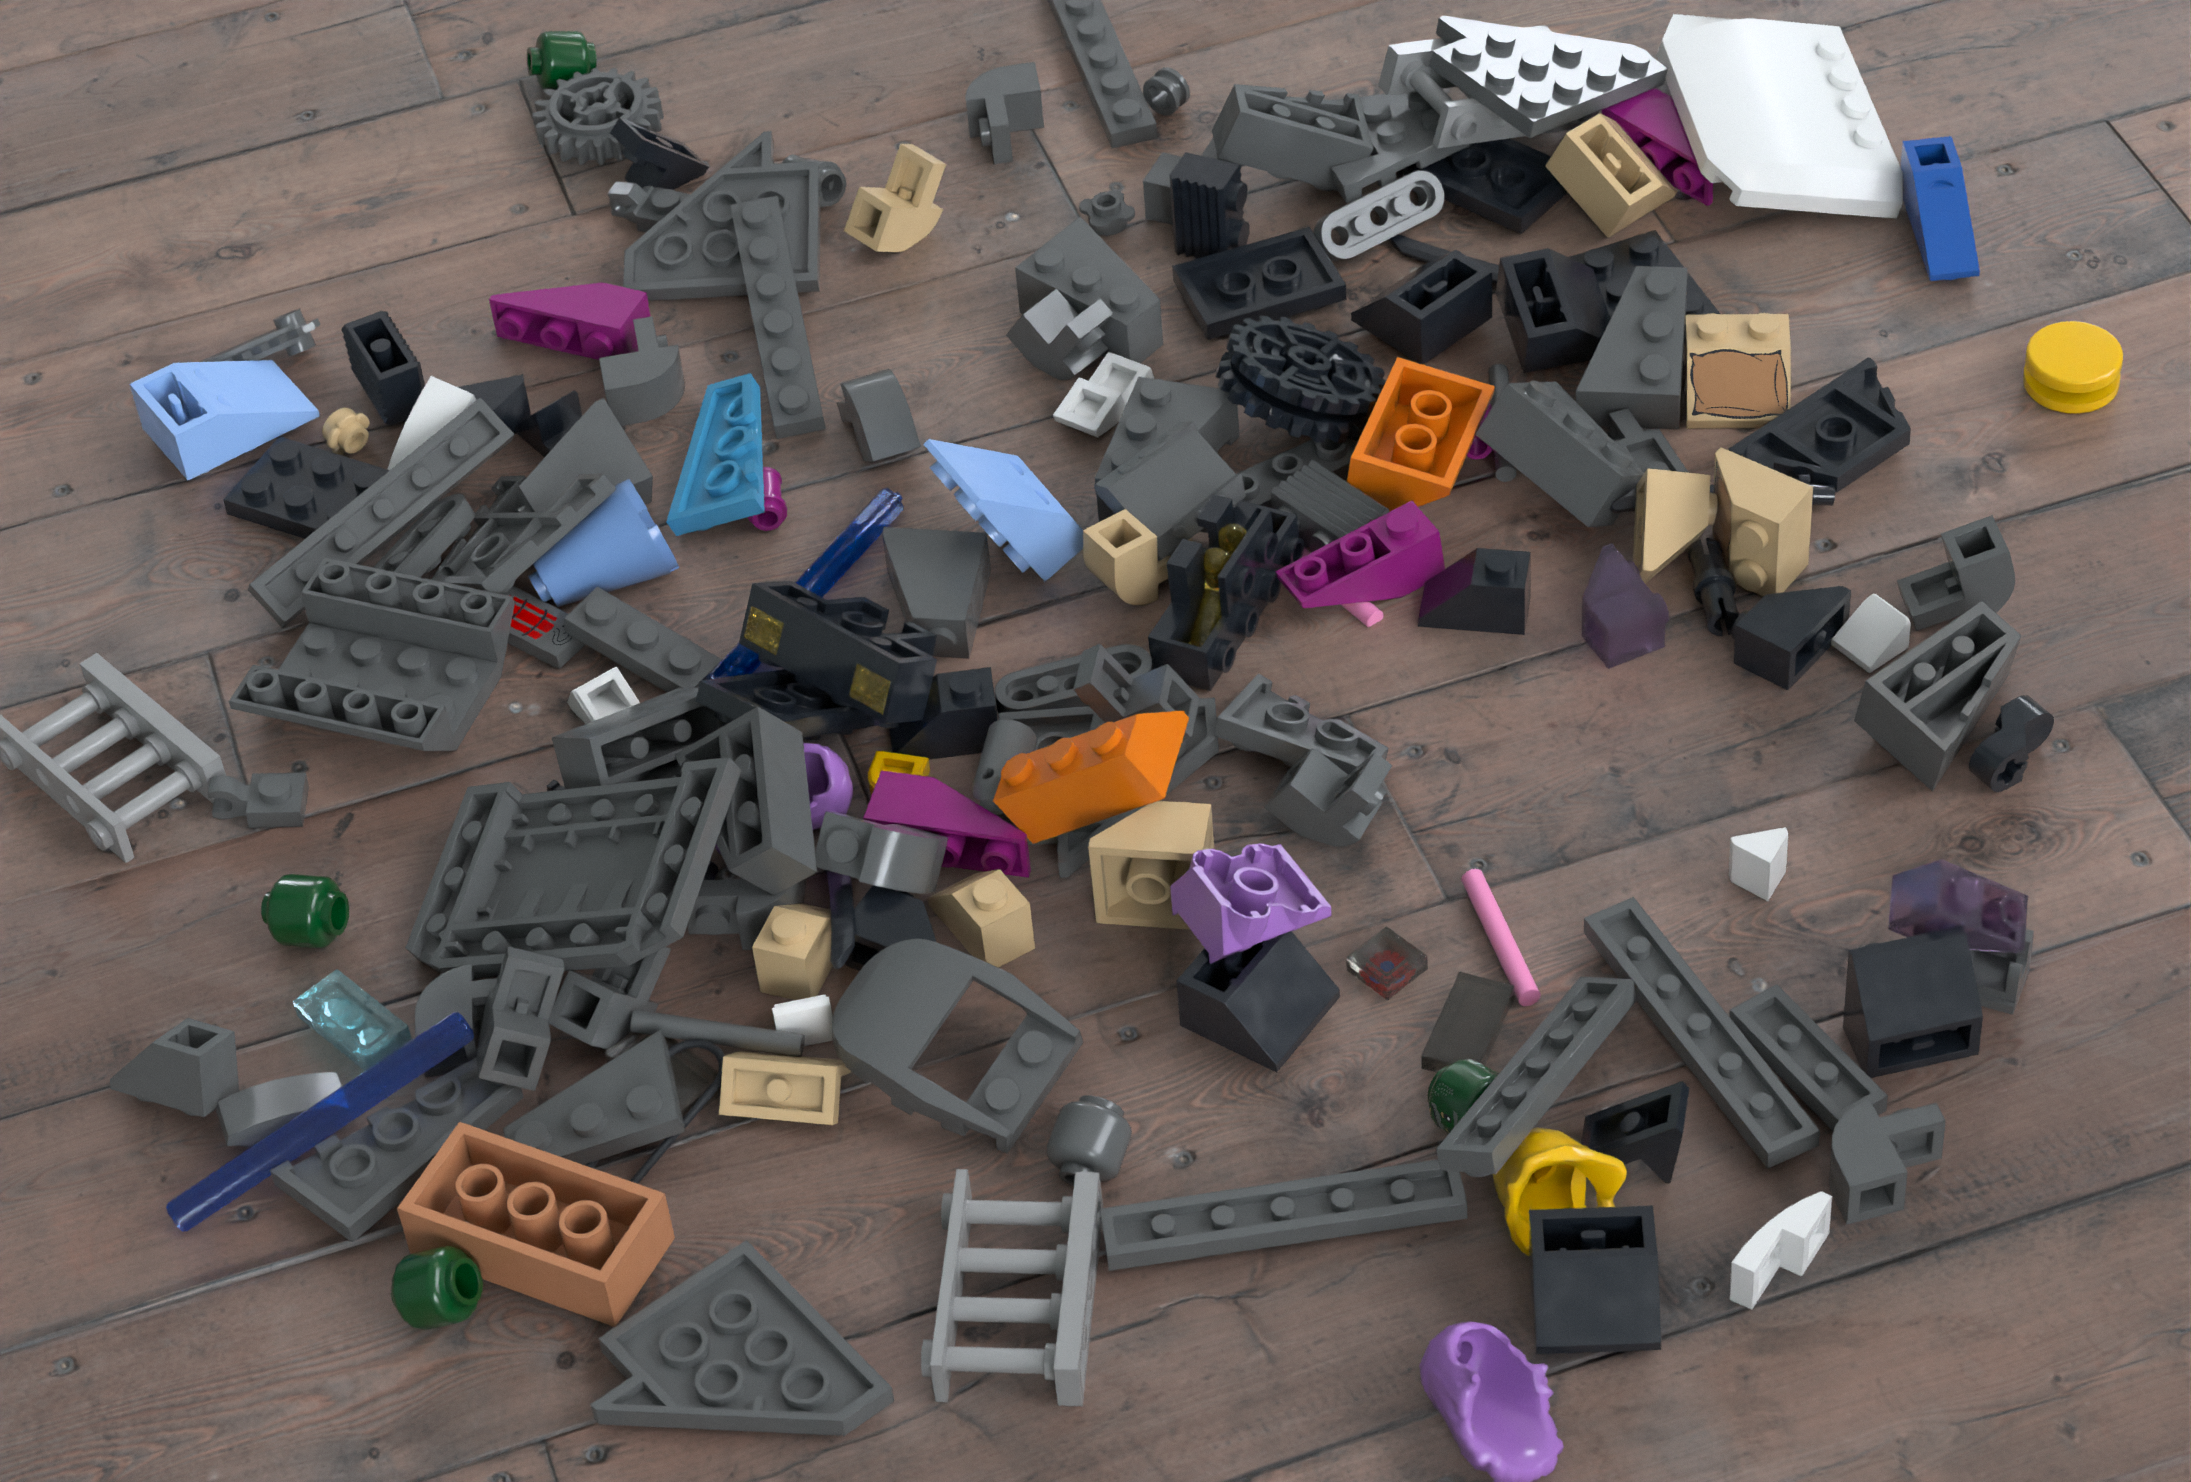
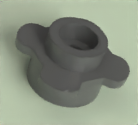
[1079,190,1135,236]

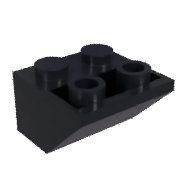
[1496,248,1611,373]
[1351,250,1492,365]
[1843,926,1983,1078]
[1176,931,1340,1073]
[1529,1205,1661,1354]

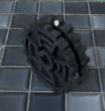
[1216,316,1386,443]

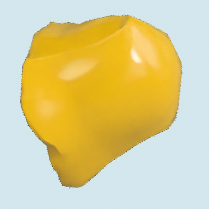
[1493,1127,1627,1256]

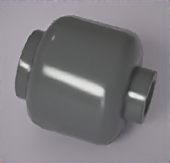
[1047,1095,1132,1186]

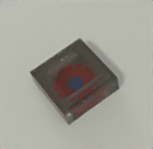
[1346,926,1428,1000]

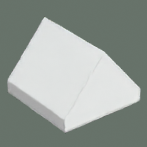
[1729,827,1788,901]
[772,994,833,1046]

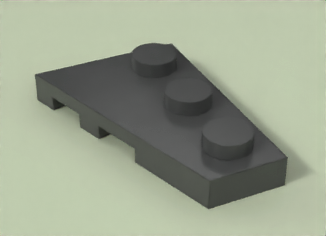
[1214,674,1389,775]
[503,1030,685,1165]

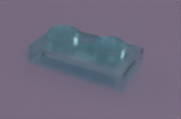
[293,969,412,1073]

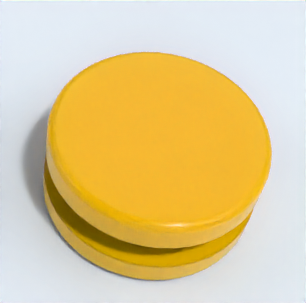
[2023,321,2123,414]

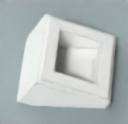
[1831,593,1911,673]
[567,666,640,724]

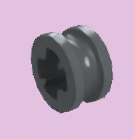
[1143,67,1190,116]

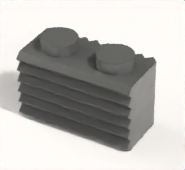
[1271,460,1389,552]

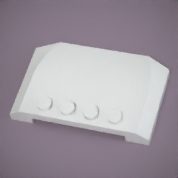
[1657,14,1903,219]

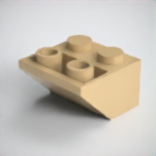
[1545,113,1678,238]

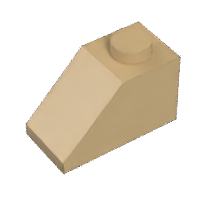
[1632,468,1718,586]
[928,869,1035,968]
[752,903,833,1000]

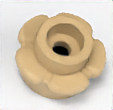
[322,408,370,455]

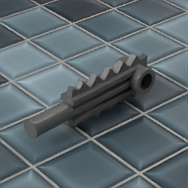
[199,309,320,362]

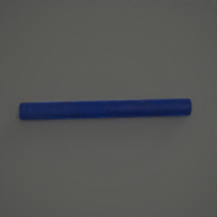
[707,488,904,680]
[166,1012,474,1232]

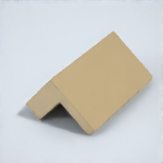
[719,1051,851,1125]

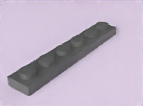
[1048,0,1157,149]
[730,195,826,439]
[248,397,515,628]
[1584,897,1820,1169]
[1436,977,1637,1177]
[1099,1159,1468,1271]

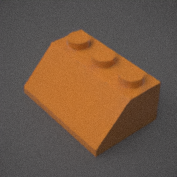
[1347,357,1495,512]
[993,711,1189,844]

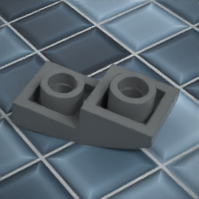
[216,1072,349,1148]

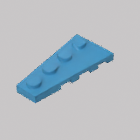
[666,373,765,536]

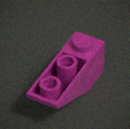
[1601,88,1713,206]
[489,282,651,360]
[1275,501,1445,608]
[863,770,1031,878]

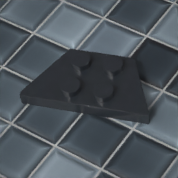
[1728,357,1911,493]

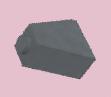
[515,398,653,512]
[882,527,991,659]

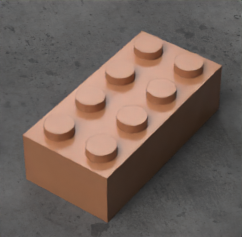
[397,1122,675,1327]

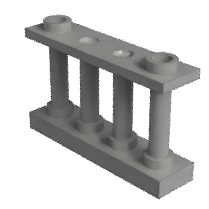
[1378,25,1599,148]
[0,653,226,863]
[921,1169,1103,1406]

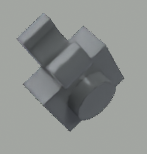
[208,772,309,828]

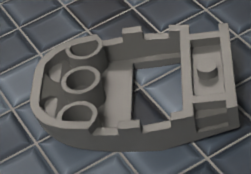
[832,939,1084,1154]

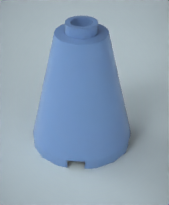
[528,479,679,607]

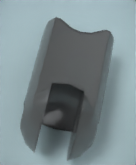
[971,720,1038,817]

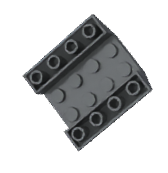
[229,558,515,751]

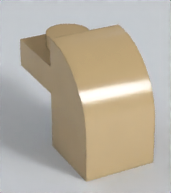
[844,144,946,252]
[1083,509,1194,605]

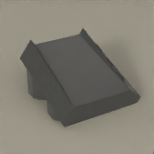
[1094,421,1246,561]

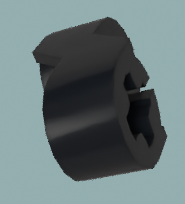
[1969,695,2054,792]

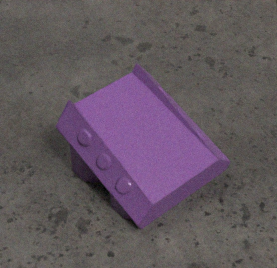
[1170,843,1331,964]

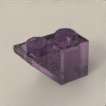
[1582,543,1669,669]
[1888,859,2028,953]

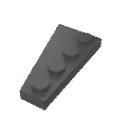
[270,1057,524,1243]

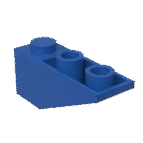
[1901,136,1980,281]

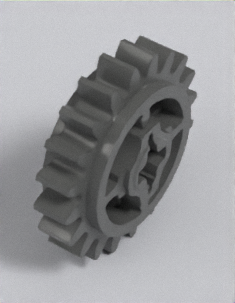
[532,68,664,165]

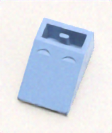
[130,360,320,480]
[923,439,1083,582]

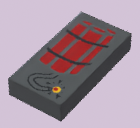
[503,586,586,669]

